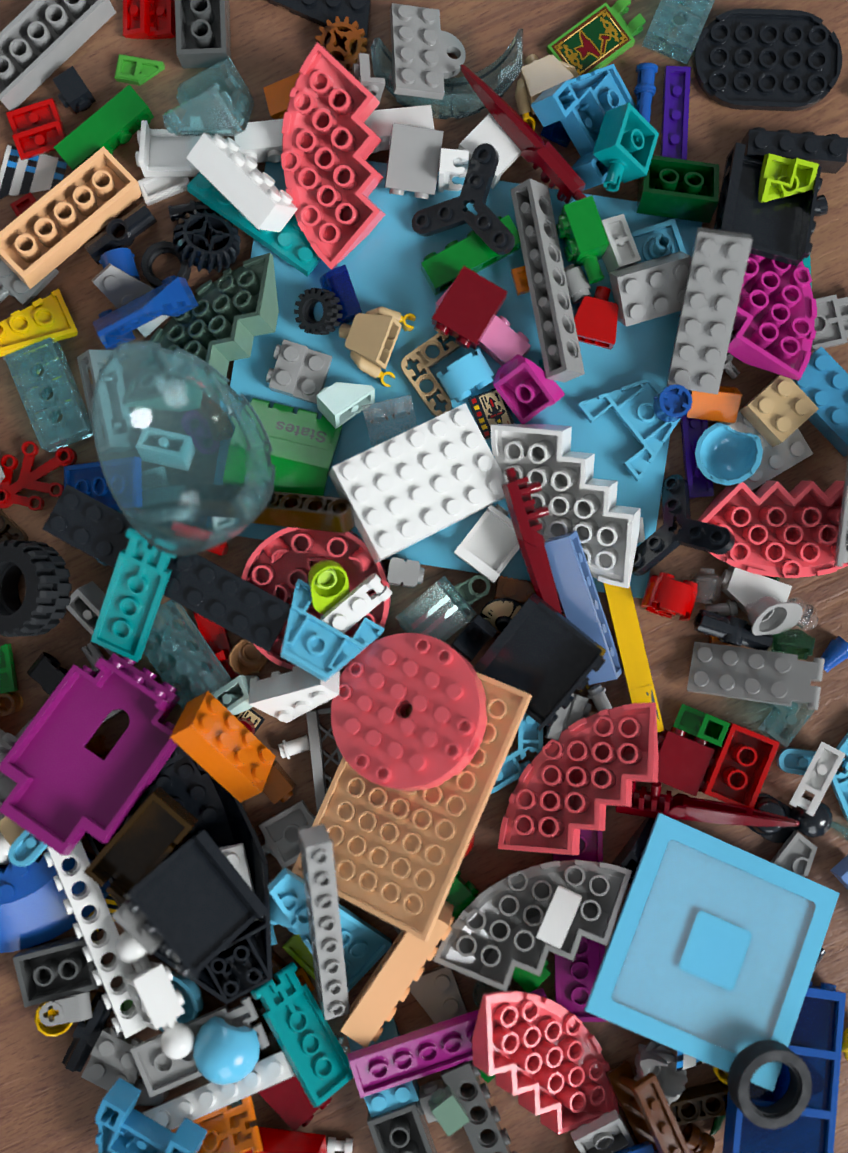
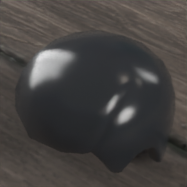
[790,797,833,838]

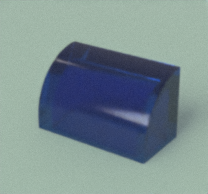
[319,265,362,327]

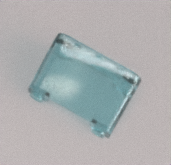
[162,56,254,136]

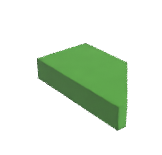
[114,54,165,86]

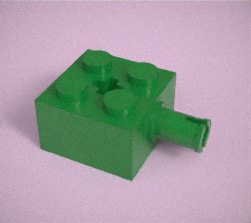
[556,195,609,284]

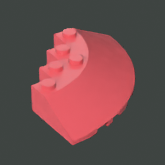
[281,42,386,270]
[697,480,848,578]
[498,703,658,855]
[472,991,619,1135]

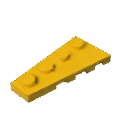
[0,288,78,357]

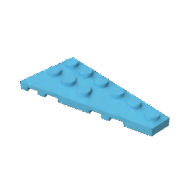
[267,867,393,992]

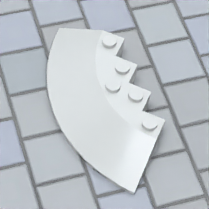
[491,424,641,588]

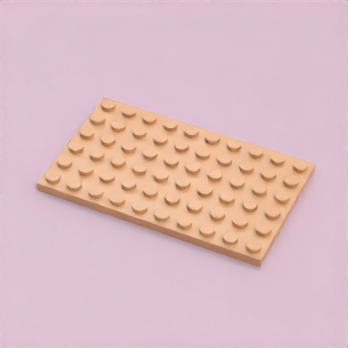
[292,672,532,941]

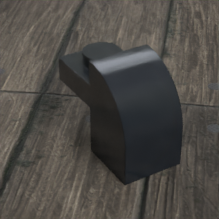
[450,614,498,663]

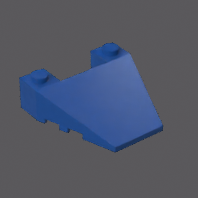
[92,275,199,350]

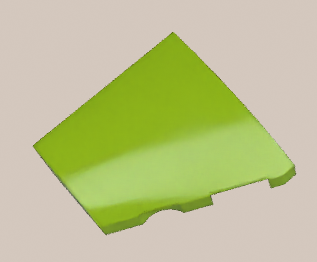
[758,153,819,203]

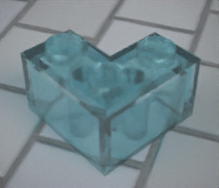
[758,702,815,748]

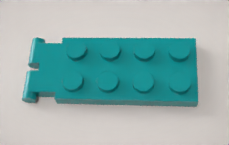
[91,527,179,662]
[251,962,354,1107]

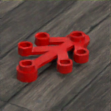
[0,441,77,511]

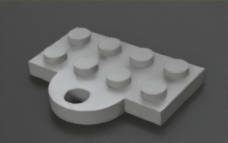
[390,3,466,100]

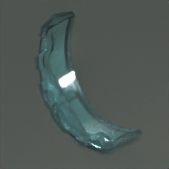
[371,28,523,119]

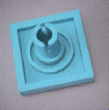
[631,219,686,264]

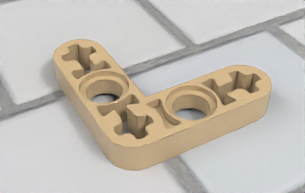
[401,333,461,417]

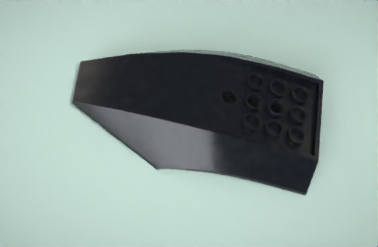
[85,745,273,1004]

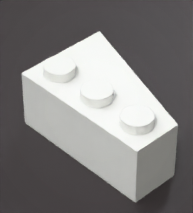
[249,666,340,723]

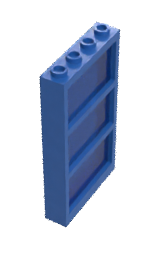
[722,981,846,1153]

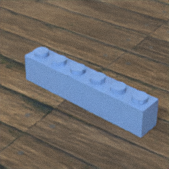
[544,531,623,685]

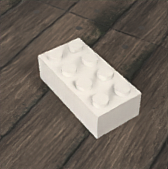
[186,133,298,232]

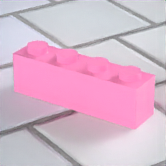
[436,283,531,366]

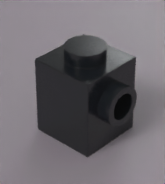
[52,66,96,114]

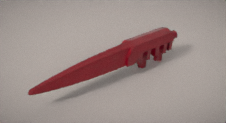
[460,64,586,204]
[501,467,562,615]
[616,781,800,827]

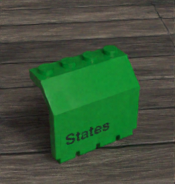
[224,397,342,496]

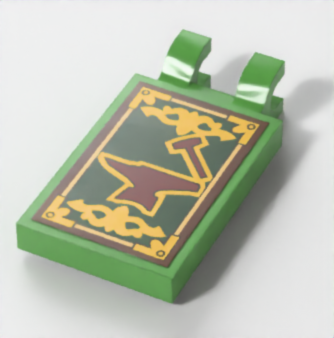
[546,0,646,76]

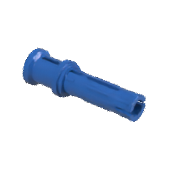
[634,63,658,123]

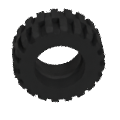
[0,540,72,637]

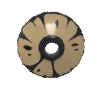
[480,598,523,636]

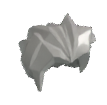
[634,1040,688,1106]

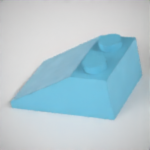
[347,1017,419,1118]

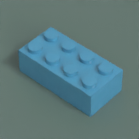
[792,346,848,457]

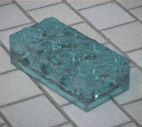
[642,0,715,64]
[4,337,93,453]
[143,600,232,709]

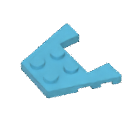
[577,377,681,482]
[280,579,385,682]

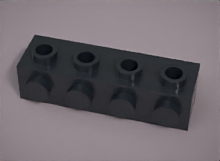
[741,127,848,174]

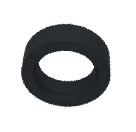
[728,1040,812,1129]

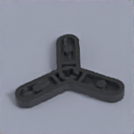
[412,143,515,255]
[632,474,735,576]

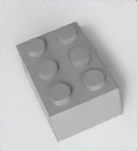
[609,251,691,327]

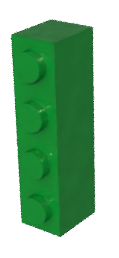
[53,84,154,171]
[421,215,521,296]

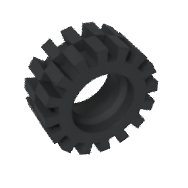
[294,288,343,335]

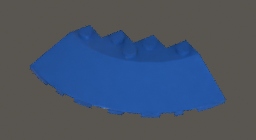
[0,849,110,953]

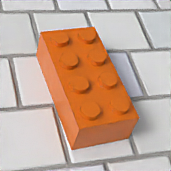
[170,691,276,803]

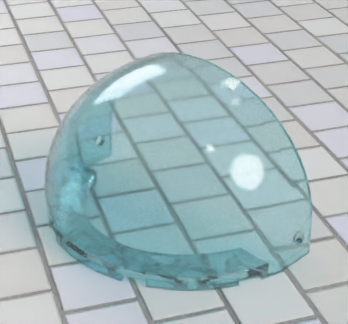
[92,341,275,556]

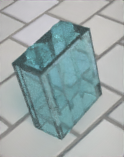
[395,576,477,642]

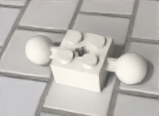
[116,931,195,1059]

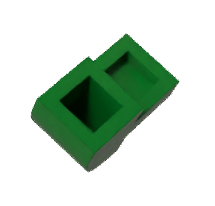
[673,704,730,747]

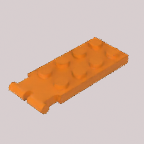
[170,1096,263,1153]

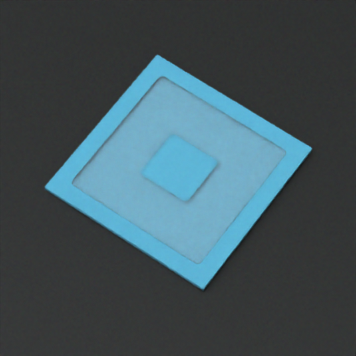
[584,813,840,1092]

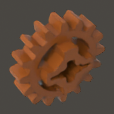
[315,16,368,71]

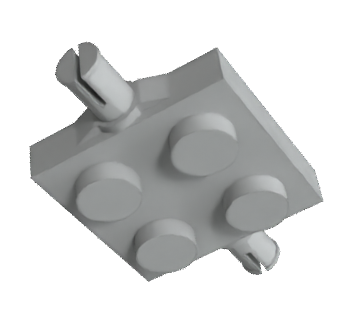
[0,259,59,307]
[258,800,317,869]

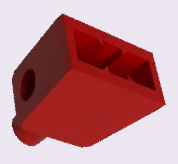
[574,286,619,350]

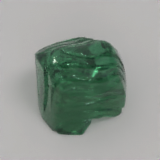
[771,628,816,660]

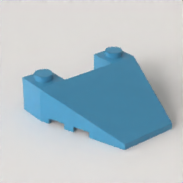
[531,64,636,191]
[95,1078,208,1153]

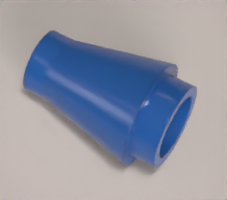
[820,636,848,673]

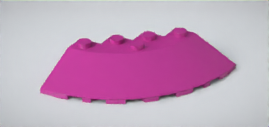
[713,228,817,381]

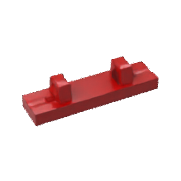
[193,611,239,684]

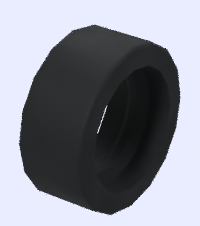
[141,241,191,288]

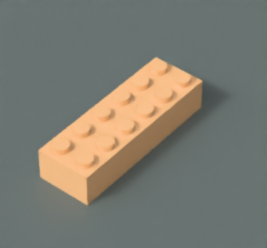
[0,146,142,289]
[340,901,455,1048]

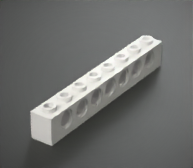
[43,840,148,1038]

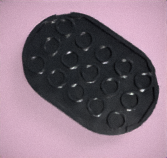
[693,8,842,111]

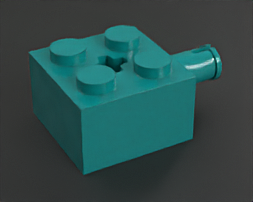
[592,102,659,192]

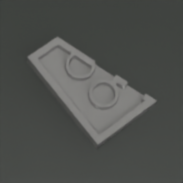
[770,830,818,877]

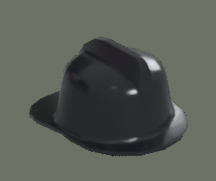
[747,793,797,843]

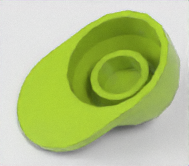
[308,560,350,614]

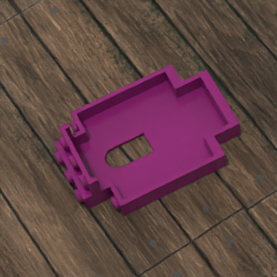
[0,653,181,855]

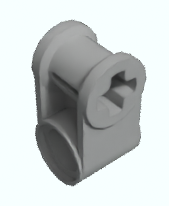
[39,991,93,1026]

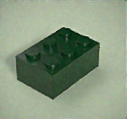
[636,155,719,223]

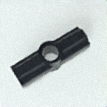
[84,202,157,265]
[693,609,773,651]
[62,992,113,1072]

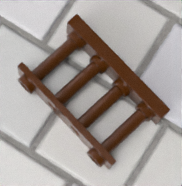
[605,1060,690,1153]

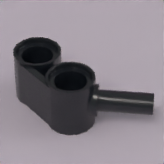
[27,652,69,696]

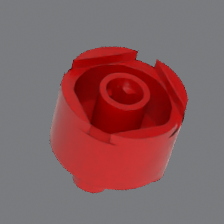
[641,572,698,621]

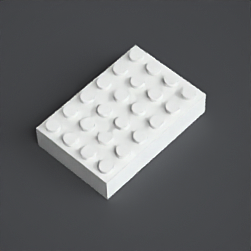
[328,403,507,564]

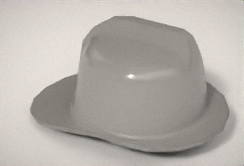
[745,596,803,636]

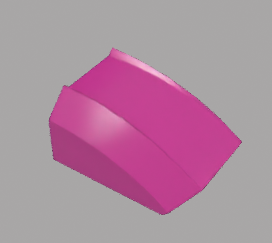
[493,354,565,424]

